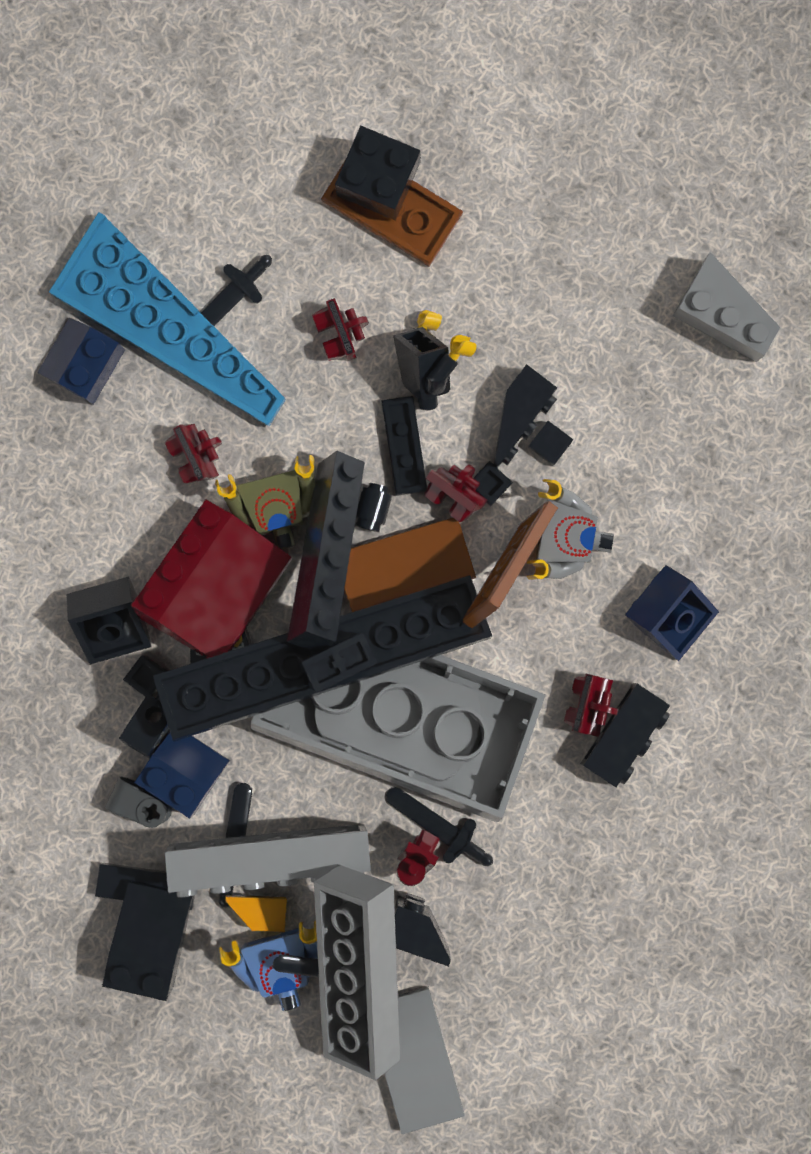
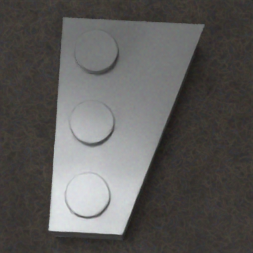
[673,252,780,362]

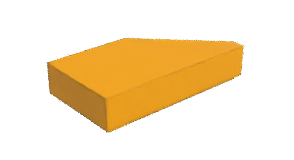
[225,895,287,932]

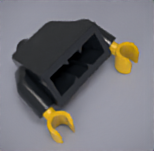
[393,310,477,410]

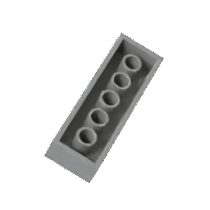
[165,824,371,897]
[314,865,400,1081]

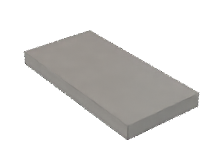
[384,986,465,1134]

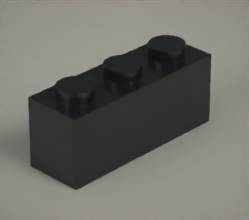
[580,683,670,788]

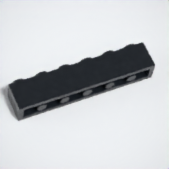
[287,451,365,652]

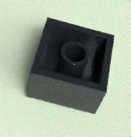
[335,125,421,221]

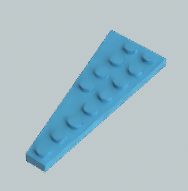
[49,212,286,427]

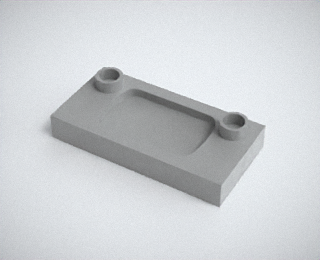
[251,629,546,822]

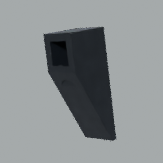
[494,364,558,468]

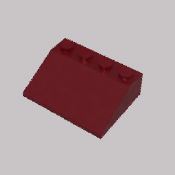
[131,499,292,658]

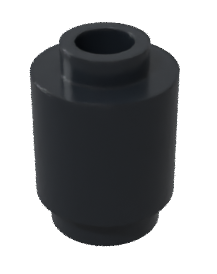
[355,483,392,532]

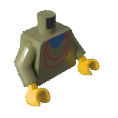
[215,455,315,550]

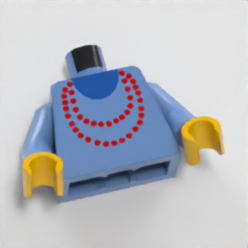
[219,920,318,1011]

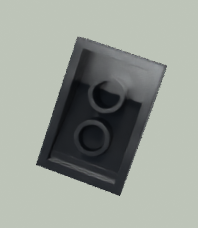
[102,880,193,1001]

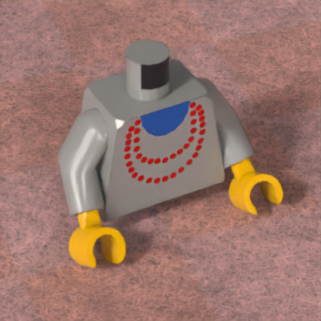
[527,479,614,580]

